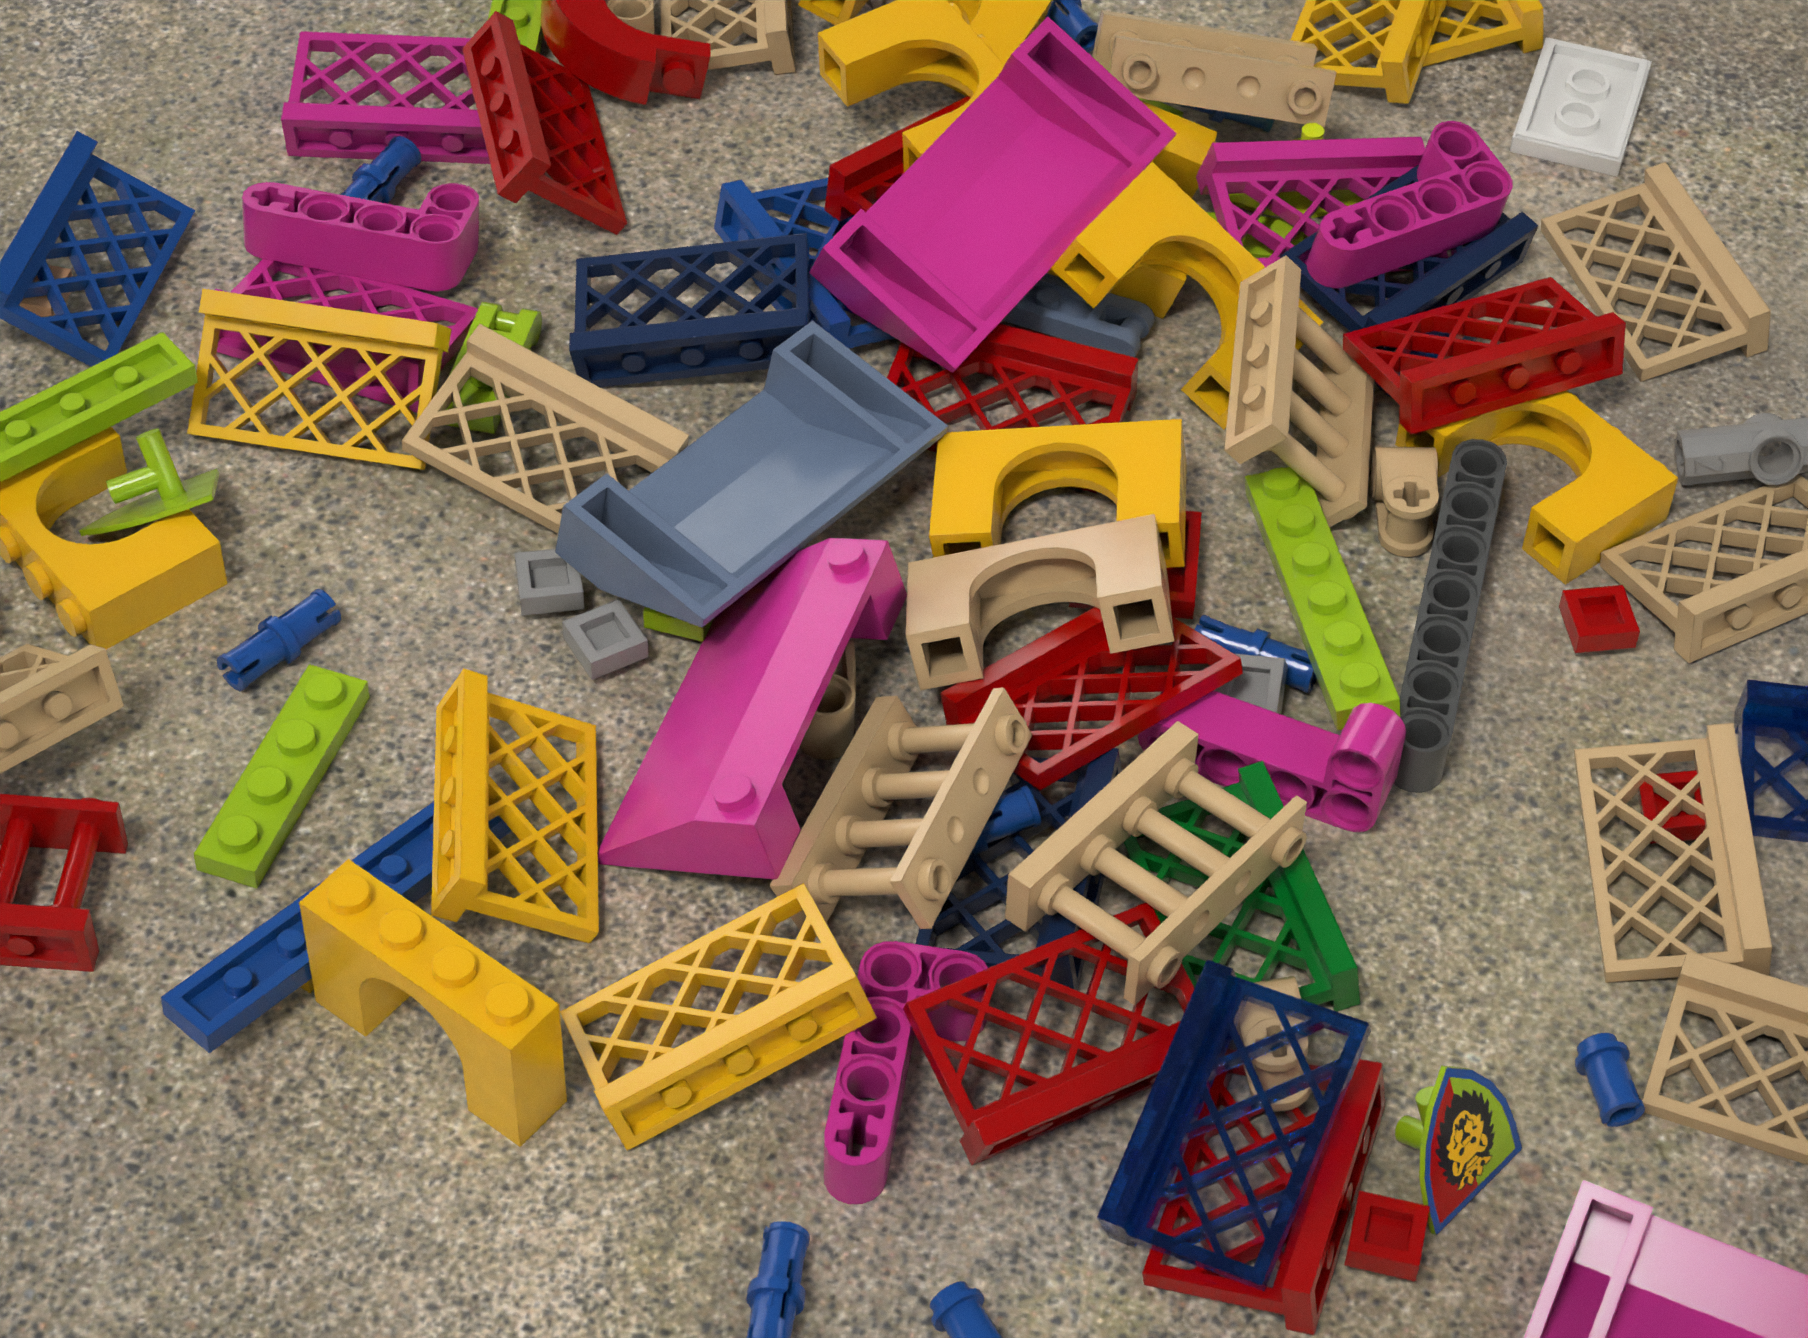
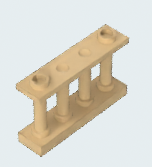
[1092,10,1336,127]
[1224,255,1376,527]
[770,688,1032,930]
[1005,721,1307,1005]

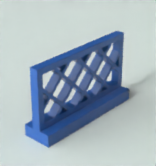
[0,131,195,367]
[714,178,894,348]

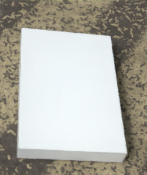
[1509,38,1652,177]

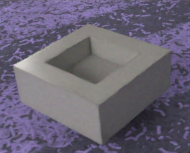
[515,549,584,616]
[562,599,649,680]
[1216,654,1288,714]

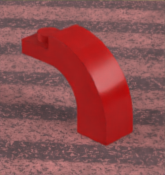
[541,0,711,105]

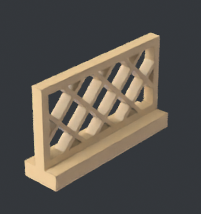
[660,0,796,75]
[1541,162,1771,382]
[402,323,689,533]
[1600,474,1808,663]
[0,644,124,774]
[1574,723,1772,983]
[1642,950,1808,1165]

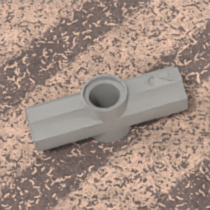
[1674,413,1808,485]

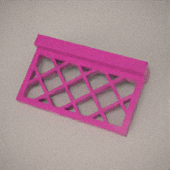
[281,31,520,164]
[1196,137,1449,272]
[215,259,479,413]

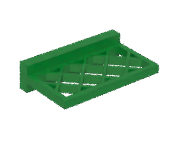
[1122,761,1360,1034]

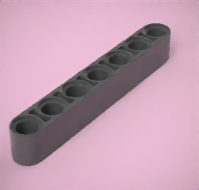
[1394,439,1507,793]

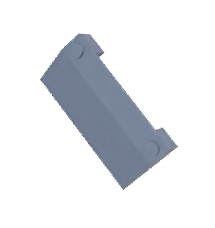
[555,321,948,628]

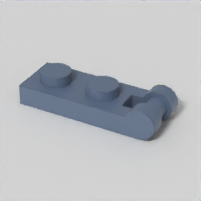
[1002,274,1155,357]

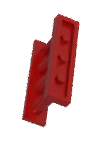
[0,794,128,972]

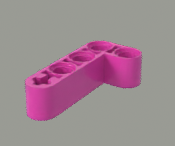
[1307,121,1513,289]
[242,182,479,292]
[1138,691,1406,832]
[824,941,988,1204]

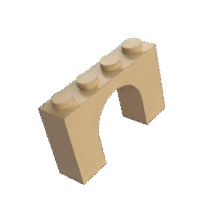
[906,514,1174,691]

